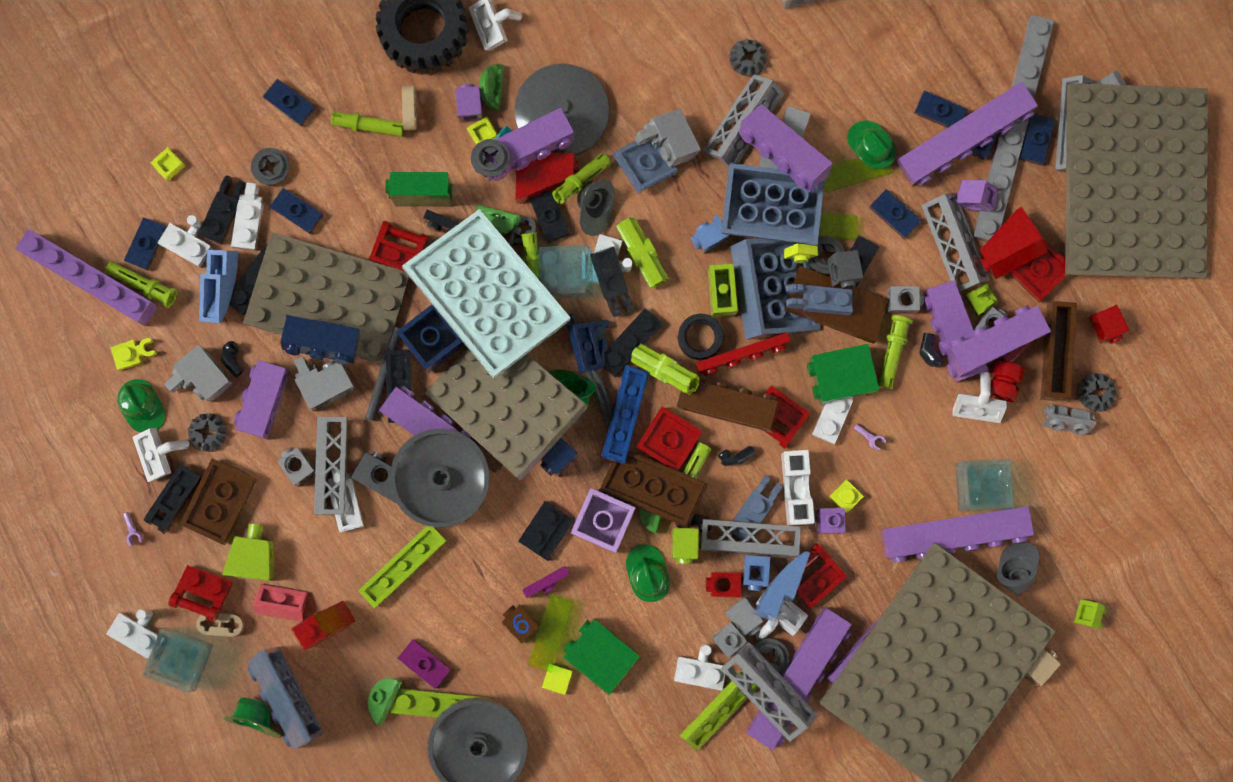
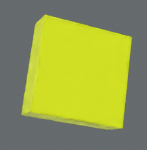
[467,116,498,144]
[150,147,186,181]
[542,663,572,695]

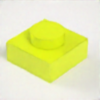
[784,244,818,263]
[829,479,864,514]

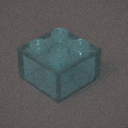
[539,245,593,299]
[955,459,1014,512]
[142,628,214,693]

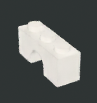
[781,450,815,526]

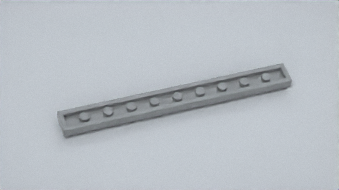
[973,15,1054,242]

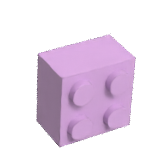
[571,488,635,553]

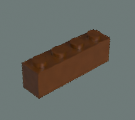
[1040,301,1077,402]
[677,378,780,433]

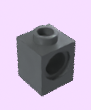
[827,250,863,289]

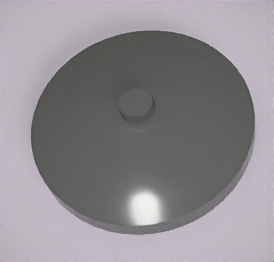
[515,64,609,156]
[390,429,489,528]
[428,697,527,782]

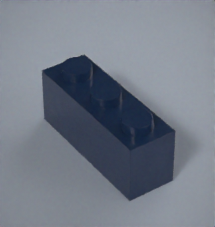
[280,315,360,365]

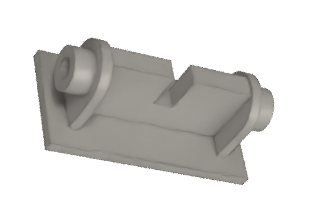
[1041,404,1096,435]

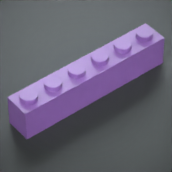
[897,82,1038,186]
[15,229,158,327]
[881,506,1034,562]
[746,608,851,750]

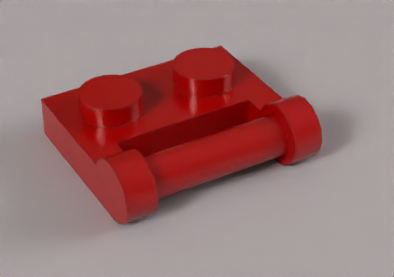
[369,221,429,272]
[764,385,810,449]
[796,543,847,609]
[168,565,233,622]

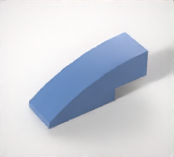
[199,250,239,323]
[754,551,810,621]

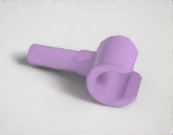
[854,424,886,450]
[123,512,144,546]

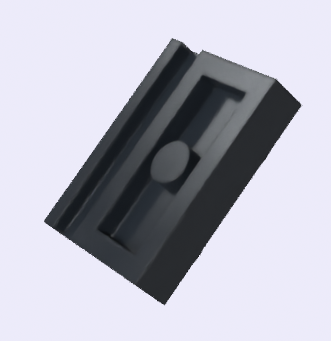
[518,501,574,561]

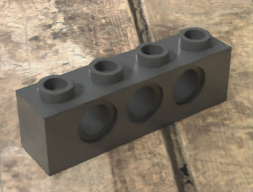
[351,451,397,504]

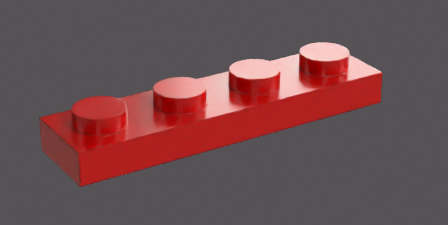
[695,332,790,376]

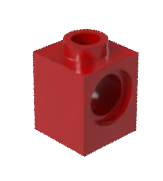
[1089,305,1130,344]
[705,572,741,597]

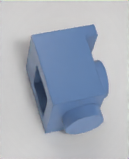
[690,215,729,254]
[742,555,770,591]

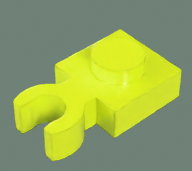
[110,338,157,371]

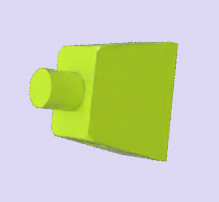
[223,523,274,581]

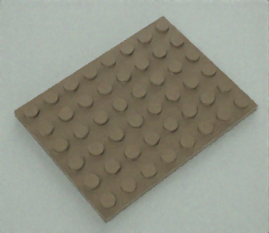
[1065,83,1208,279]
[819,543,1056,782]

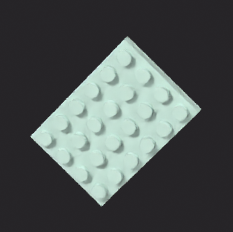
[403,209,571,379]

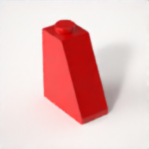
[515,152,579,204]
[980,207,1048,279]
[291,601,356,650]

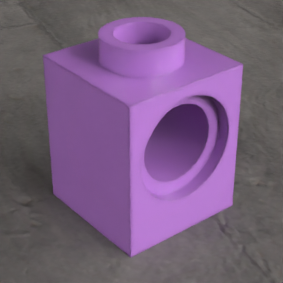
[455,84,483,122]
[957,180,999,211]
[817,508,846,534]

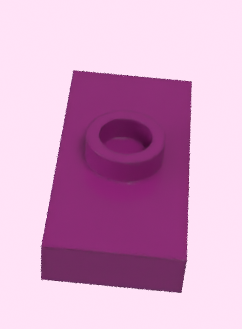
[522,566,570,598]
[397,639,452,689]

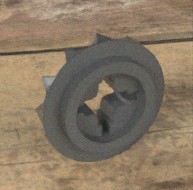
[729,38,767,76]
[471,139,510,178]
[251,148,290,186]
[808,236,844,274]
[1078,373,1117,412]
[187,413,227,452]
[754,638,789,675]

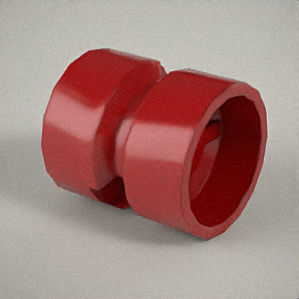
[990,361,1025,402]

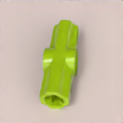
[616,216,668,289]
[631,344,700,395]

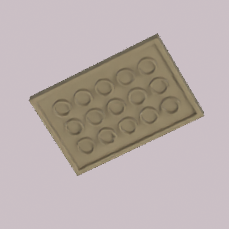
[243,232,410,364]
[425,347,588,481]

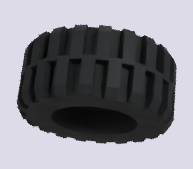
[375,0,468,74]

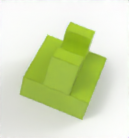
[964,283,999,317]
[1074,599,1107,629]

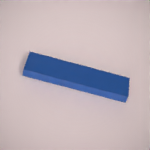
[601,365,649,464]

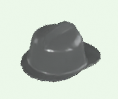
[577,180,615,236]
[997,542,1039,596]

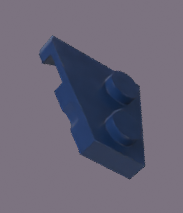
[567,320,609,373]

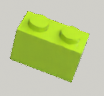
[708,264,738,318]
[671,528,699,564]

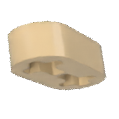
[402,85,417,130]
[196,613,245,637]

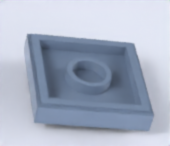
[613,141,678,194]

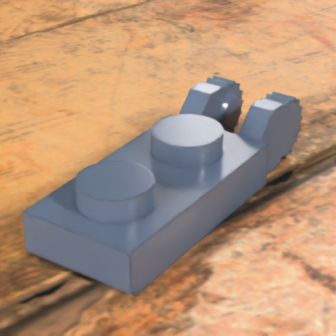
[786,284,852,315]
[727,475,783,542]

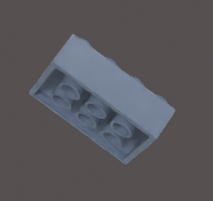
[721,163,825,246]
[730,239,820,340]
[248,647,324,750]

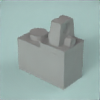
[634,109,701,168]
[164,345,234,402]
[294,356,356,411]

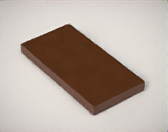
[785,266,888,344]
[599,451,708,529]

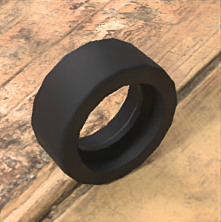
[677,313,724,361]

